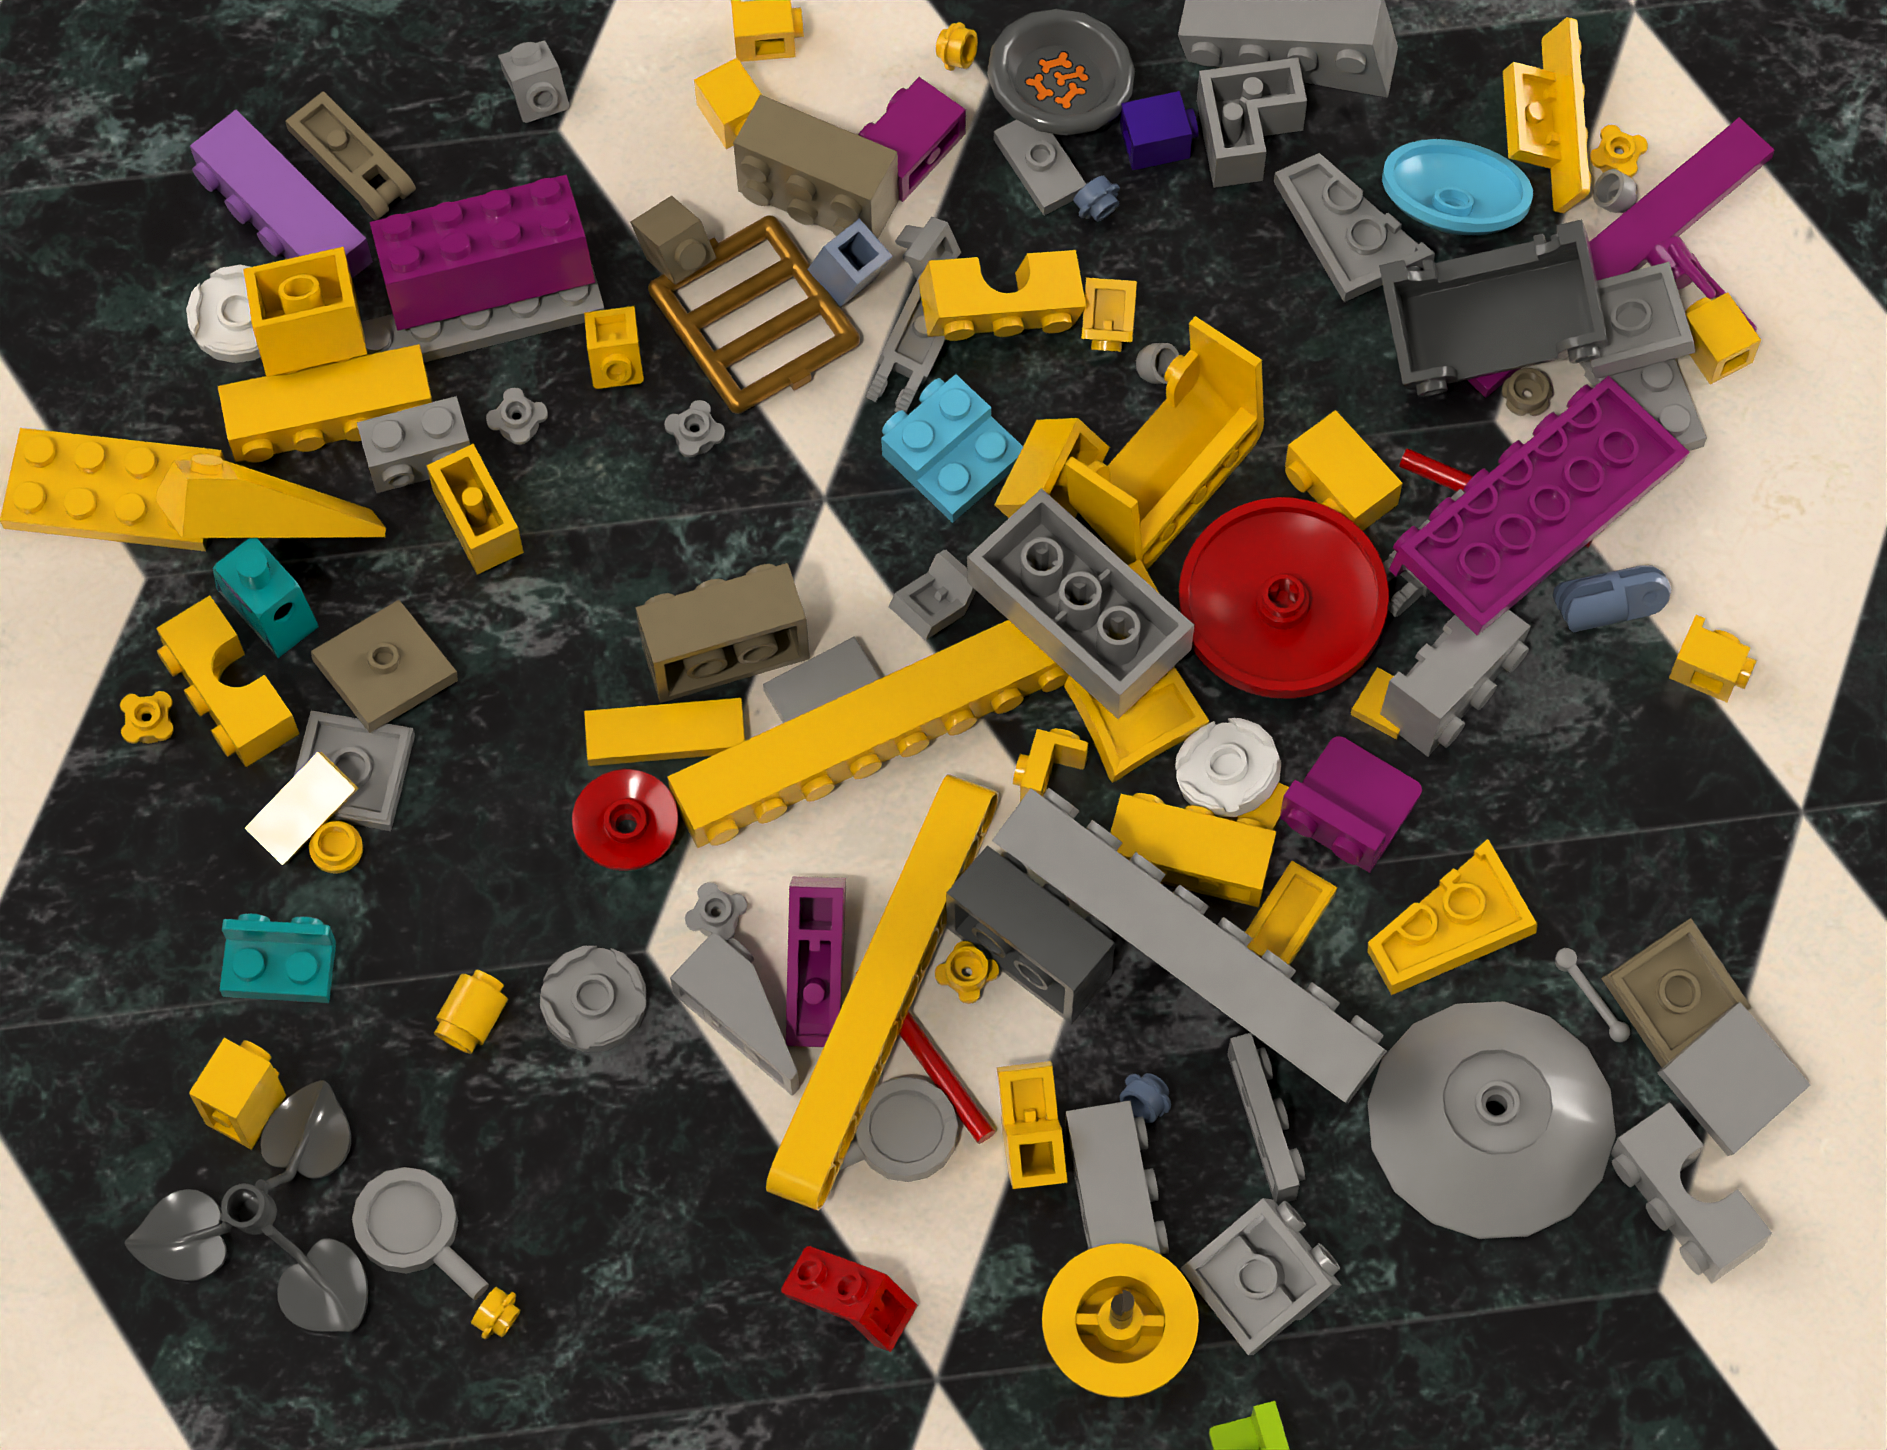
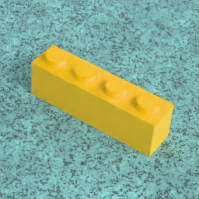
[218,344,433,462]

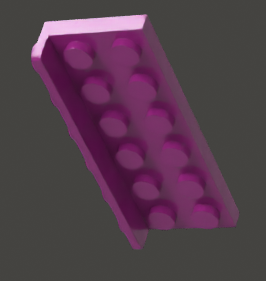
[1389,376,1690,636]

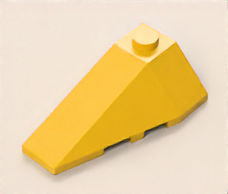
[156,454,386,538]

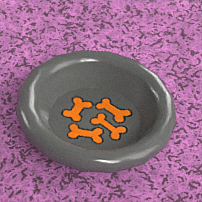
[987,8,1135,136]

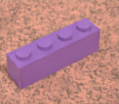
[190,110,373,278]

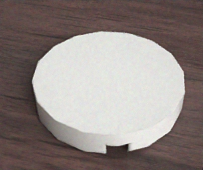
[186,265,261,363]
[1175,718,1281,818]

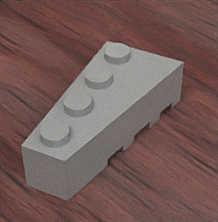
[1178,0,1398,98]

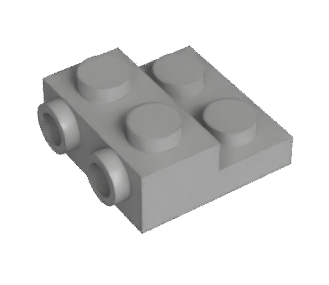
[1180,1198,1342,1355]

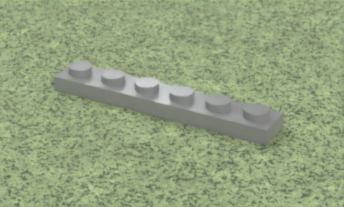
[353,265,605,362]

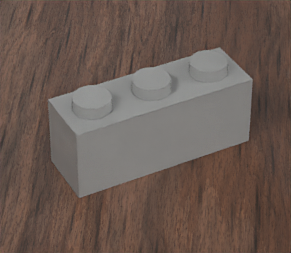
[1065,1101,1169,1255]

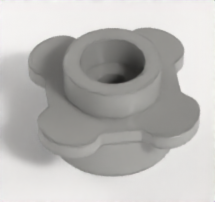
[486,388,548,445]
[665,400,725,457]
[685,883,747,942]

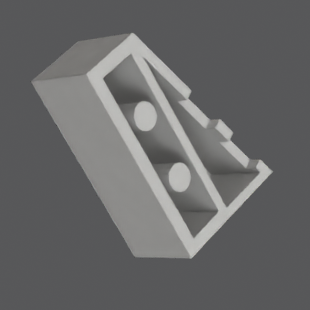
[1380,610,1531,757]

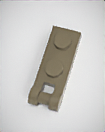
[285,91,416,220]

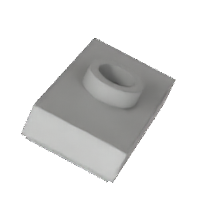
[993,119,1086,216]

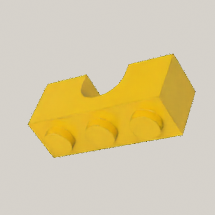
[918,250,1086,341]
[156,595,299,767]

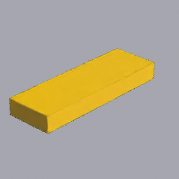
[584,698,745,766]

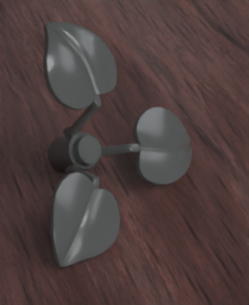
[125,1080,368,1332]

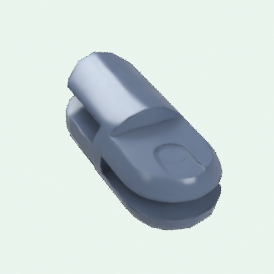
[1552,565,1672,632]

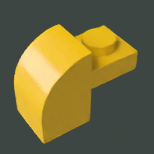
[997,1061,1067,1189]

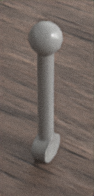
[1555,948,1630,1043]

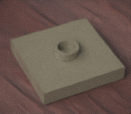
[311,600,458,733]
[1601,918,1752,1068]

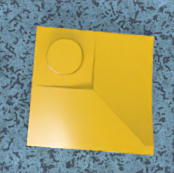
[1064,666,1209,783]

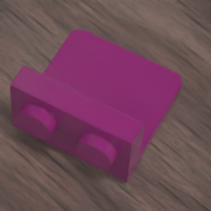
[1279,736,1422,873]

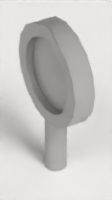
[840,1077,958,1182]
[352,1167,489,1300]

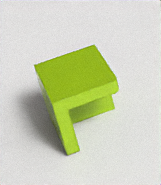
[1209,1401,1290,1450]

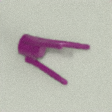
[1647,236,1757,332]

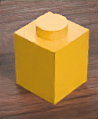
[694,58,762,149]
[1685,292,1761,385]

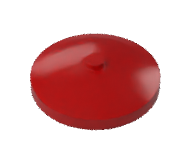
[1179,497,1389,698]

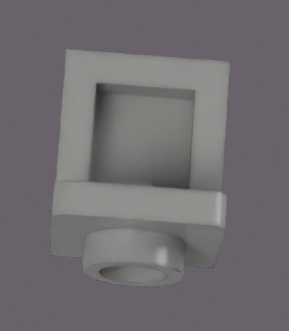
[498,40,569,123]
[888,550,976,640]

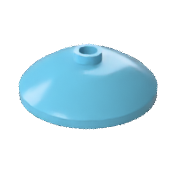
[1382,139,1533,235]

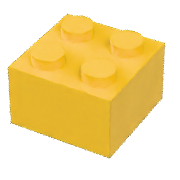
[243,247,367,377]

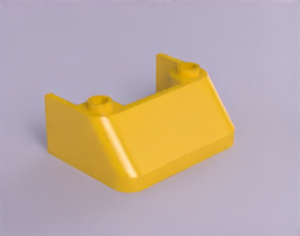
[1065,316,1264,570]

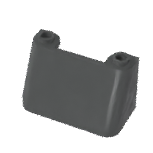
[1379,219,1608,397]

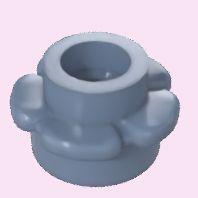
[1073,175,1120,222]
[1120,1073,1171,1123]

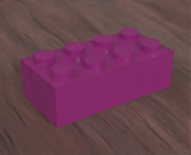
[370,174,595,331]

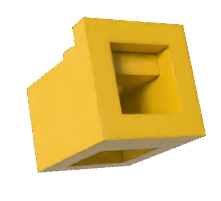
[731,0,804,62]
[1669,615,1757,703]

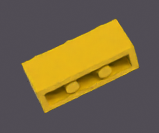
[1110,793,1277,908]

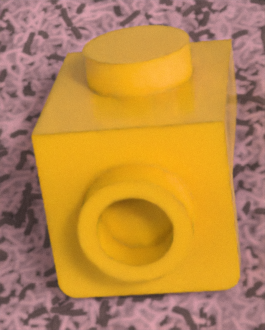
[1081,278,1137,352]
[1013,728,1088,802]

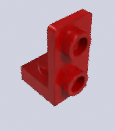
[781,1246,918,1352]

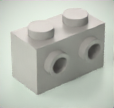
[356,396,470,493]

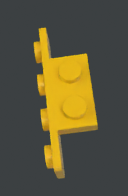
[1503,17,1591,213]

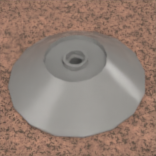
[1367,1001,1616,1239]

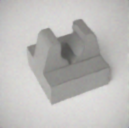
[895,216,961,280]

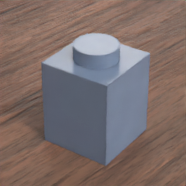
[807,218,893,307]

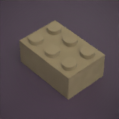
[733,94,899,239]
[636,563,810,703]

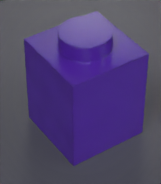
[1120,91,1198,170]

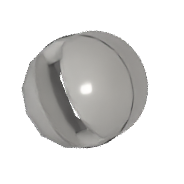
[1593,169,1637,213]
[1135,343,1179,384]

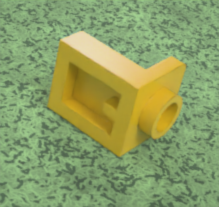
[584,306,644,389]

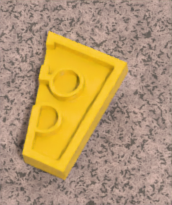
[1368,839,1537,995]

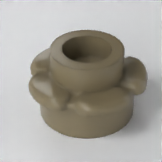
[1502,368,1553,416]

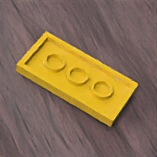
[0,428,224,551]

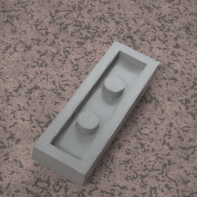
[1228,1033,1305,1205]

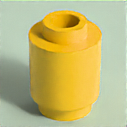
[434,970,508,1054]

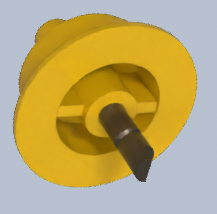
[1042,1243,1199,1398]

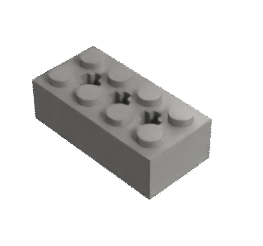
[967,488,1194,719]

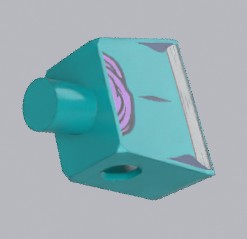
[213,538,319,658]

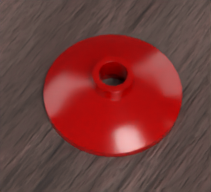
[572,769,679,871]

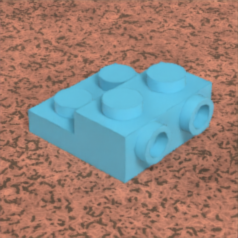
[881,374,1023,523]

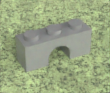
[1611,1102,1772,1284]

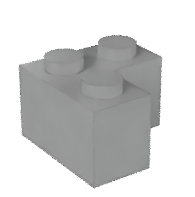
[1196,57,1307,188]

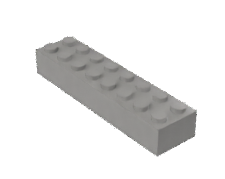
[992,788,1387,1103]

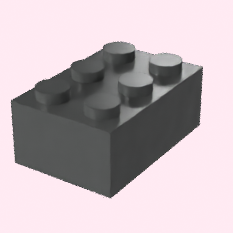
[946,845,1115,1025]

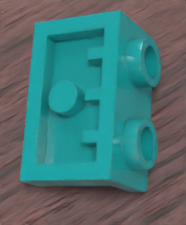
[220,914,336,1003]

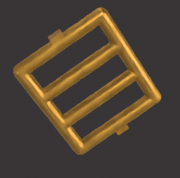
[648,215,860,414]

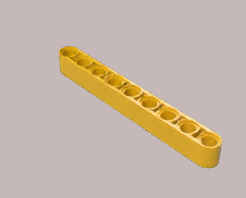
[766,774,999,1211]

